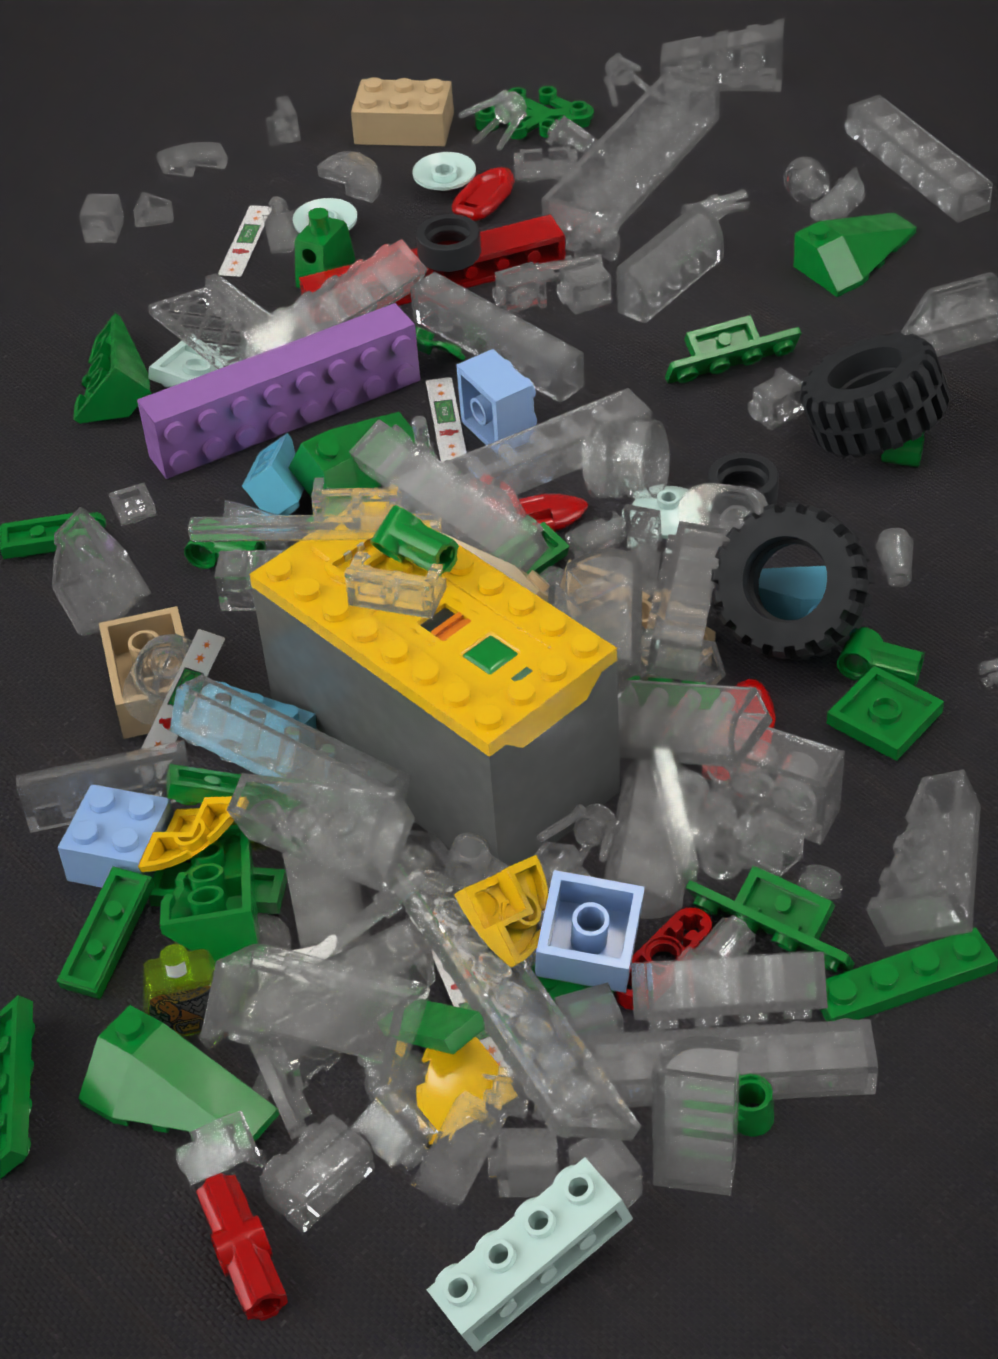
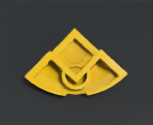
[138,796,245,872]
[454,855,548,968]
[416,1036,517,1145]

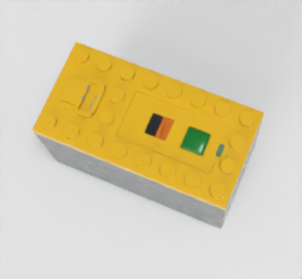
[249,491,621,877]

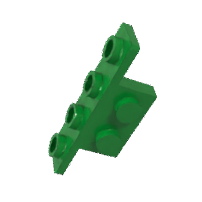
[665,315,802,384]
[685,865,855,972]

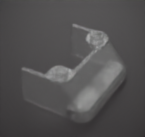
[200,944,430,1086]

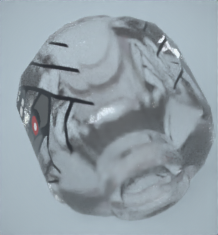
[783,156,830,204]

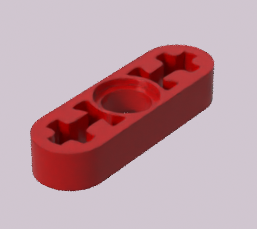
[615,908,712,1010]

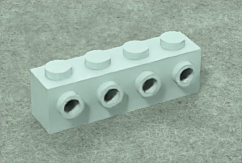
[426,1157,633,1352]

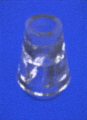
[875,528,914,587]

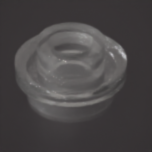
[798,864,843,900]

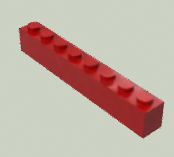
[299,214,566,327]

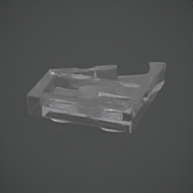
[247,1031,312,1139]

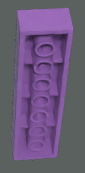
[137,303,420,479]

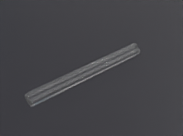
[188,513,442,542]

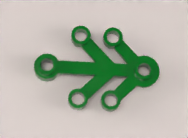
[475,86,594,139]

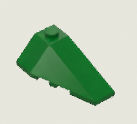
[793,213,917,297]
[74,313,151,424]
[288,411,420,511]
[160,823,260,965]
[78,1005,280,1148]

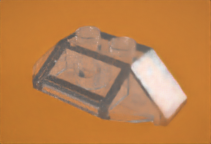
[901,272,998,357]
[52,507,151,637]

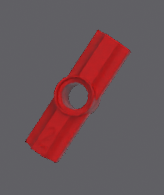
[196,1173,288,1321]

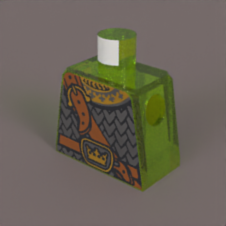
[143,944,235,1037]

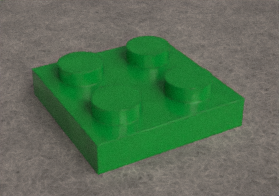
[826,666,944,761]

